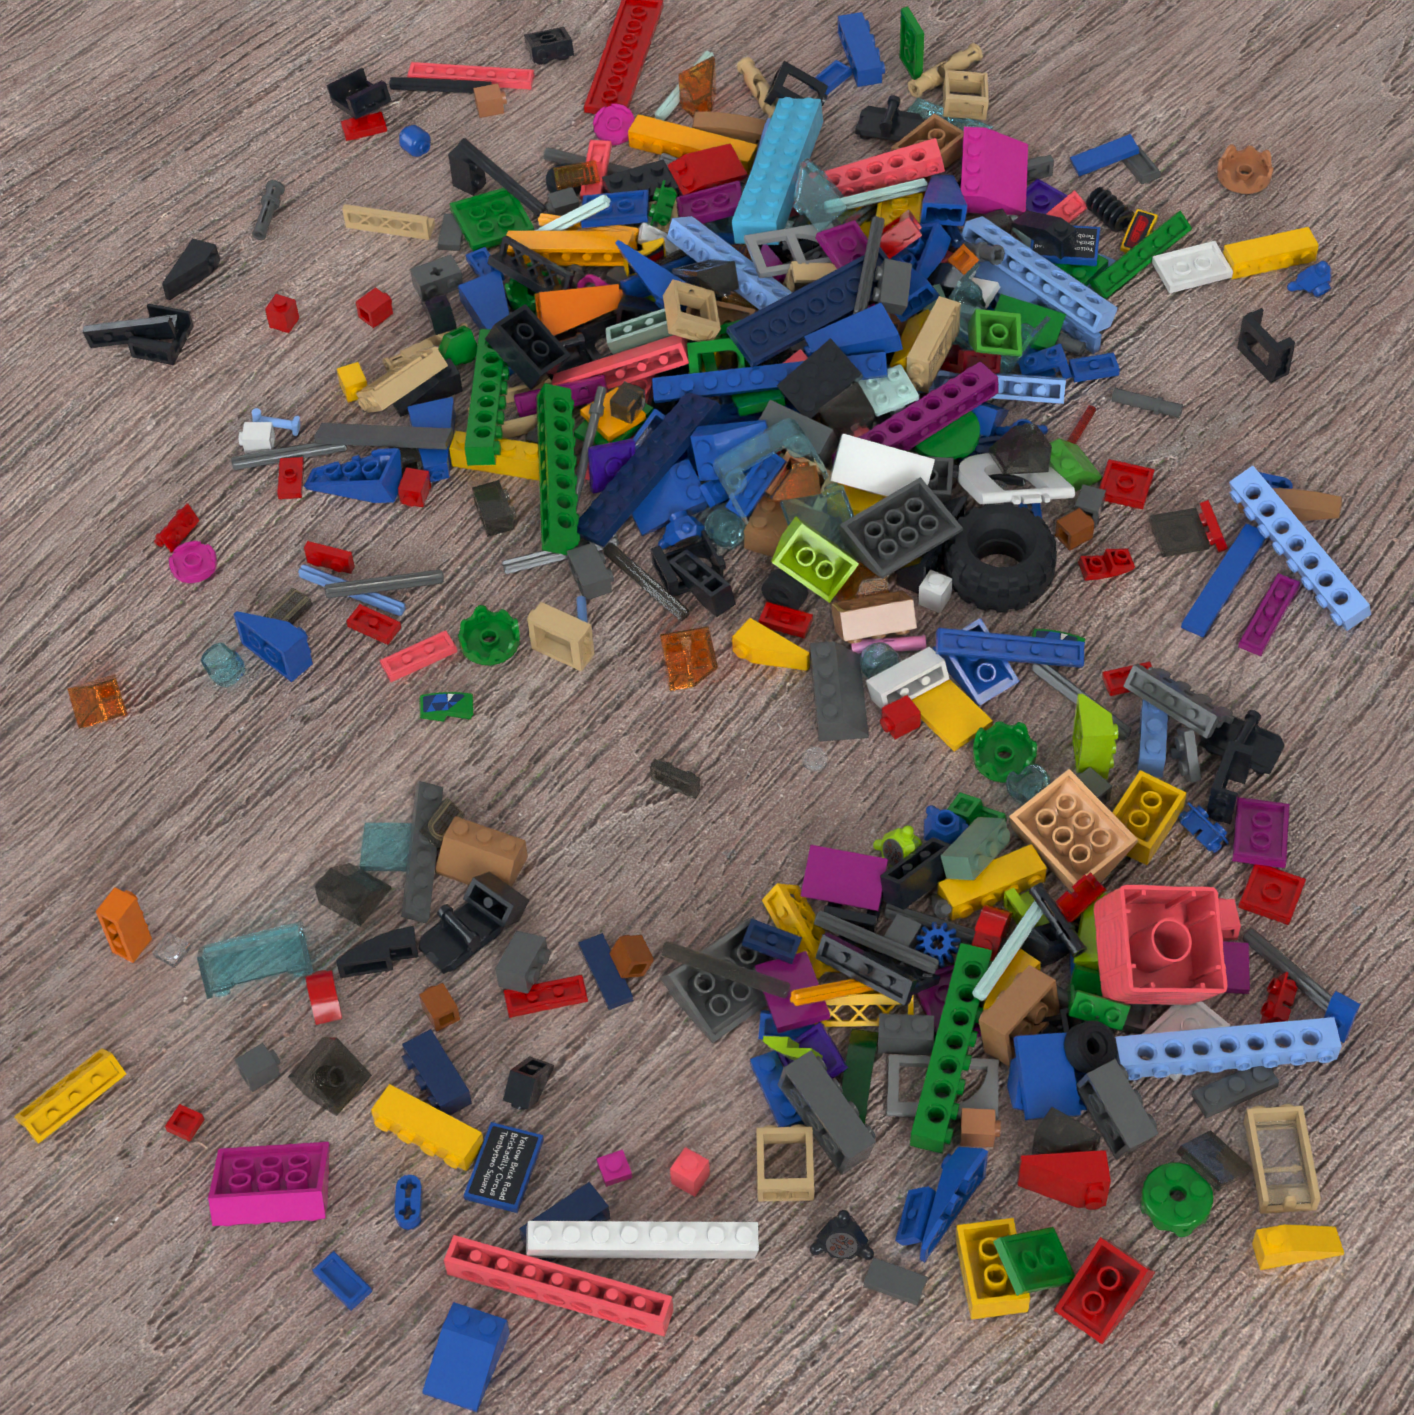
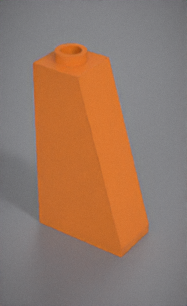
[534,284,623,336]

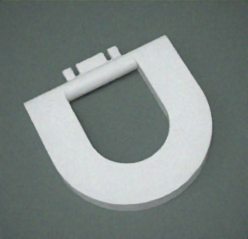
[958,453,1075,504]

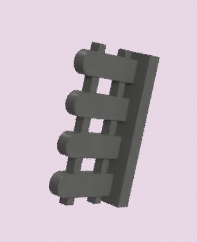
[1123,664,1234,739]

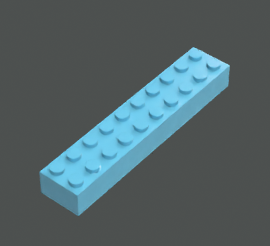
[732,97,823,245]

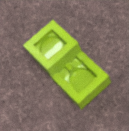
[763,1036,823,1061]

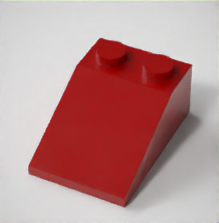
[667,143,749,195]
[1017,1150,1111,1210]
[1053,1237,1156,1344]

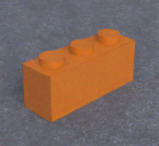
[96,887,152,963]

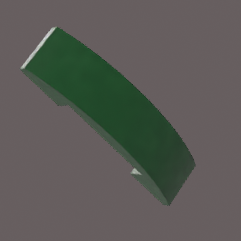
[842,1029,879,1125]

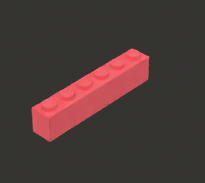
[551,335,689,389]

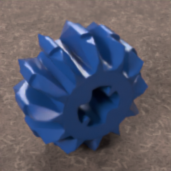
[915,922,961,968]

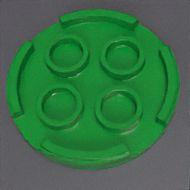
[914,411,980,460]

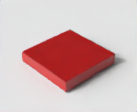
[1099,459,1155,509]
[1238,864,1306,925]

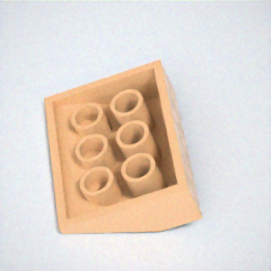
[1009,769,1138,893]

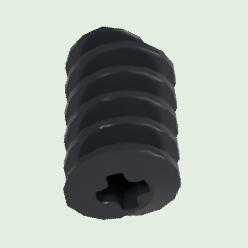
[1086,187,1134,232]

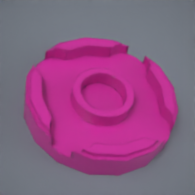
[593,104,635,146]
[169,541,218,583]

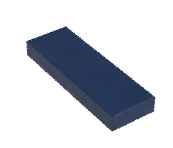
[578,933,634,1010]

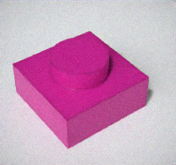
[596,1149,632,1187]

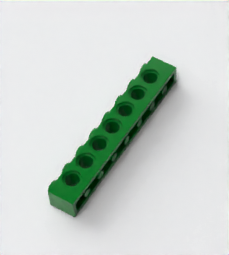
[465,329,509,466]
[536,383,580,555]
[910,943,993,1154]

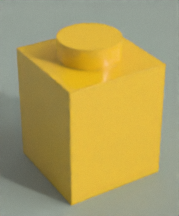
[337,362,368,403]

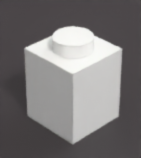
[239,422,276,454]
[918,569,952,613]

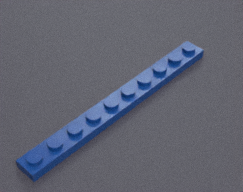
[652,352,888,403]

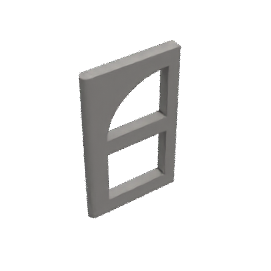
[744,221,834,278]
[886,1055,999,1120]

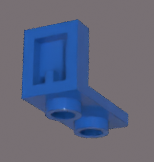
[1018,344,1072,379]

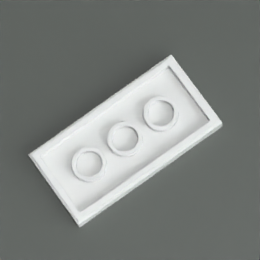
[829,434,935,497]

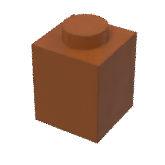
[1055,508,1094,551]
[609,935,654,978]
[419,982,460,1032]

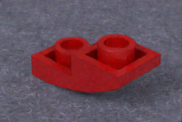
[1078,548,1135,581]

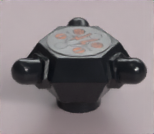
[809,1210,874,1260]

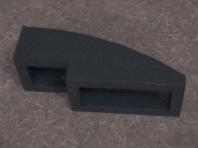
[336,926,419,978]

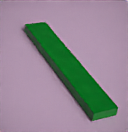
[1089,210,1192,299]

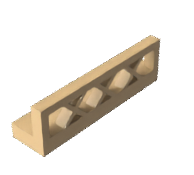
[342,204,435,240]

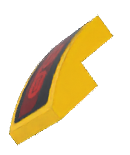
[1120,209,1158,252]
[623,238,666,277]

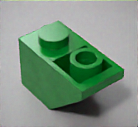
[438,325,478,366]

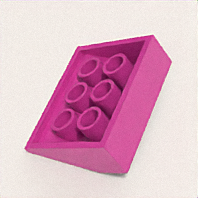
[960,127,1028,215]
[208,1142,330,1226]

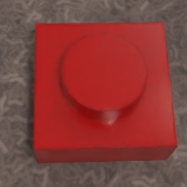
[165,1104,205,1142]

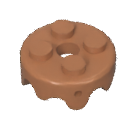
[1217,144,1274,194]

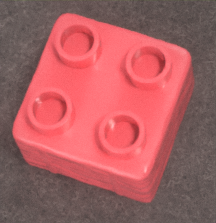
[1094,885,1228,1005]

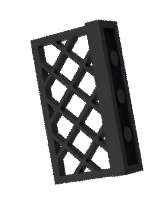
[815,932,941,1006]

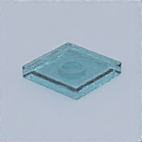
[360,823,412,871]

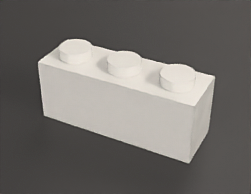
[866,647,949,709]

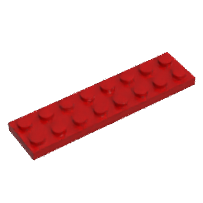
[584,0,664,114]

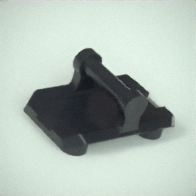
[855,95,924,141]
[550,328,592,380]
[1199,710,1285,774]
[418,902,504,974]

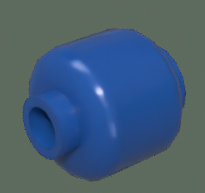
[399,125,431,157]

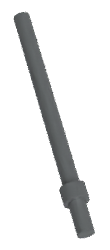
[575,386,607,512]

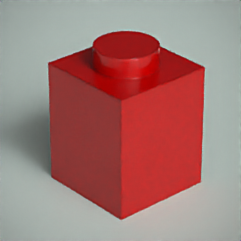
[356,287,393,328]
[265,294,299,333]
[398,467,431,507]
[880,695,921,739]

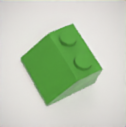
[968,309,1022,357]
[1038,438,1102,492]

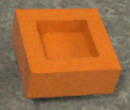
[947,244,979,275]

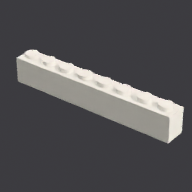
[526,1221,759,1259]

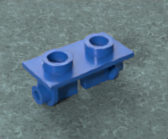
[1178,802,1229,853]

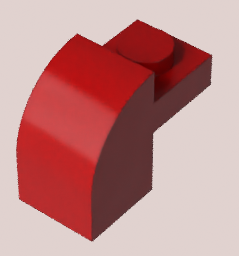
[972,904,1013,961]
[305,970,342,1025]

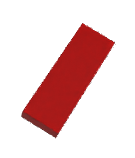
[503,975,588,1018]

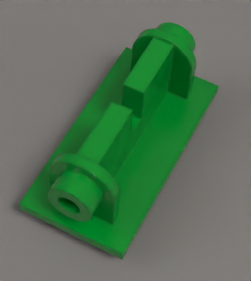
[648,180,677,226]

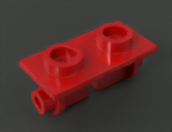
[154,503,200,553]
[1055,872,1107,923]
[1260,972,1298,1024]

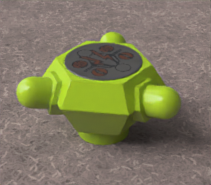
[873,825,922,867]

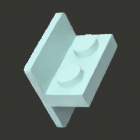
[858,364,919,416]

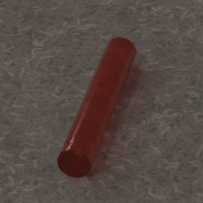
[1067,405,1096,444]

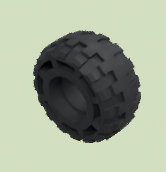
[944,502,1057,613]

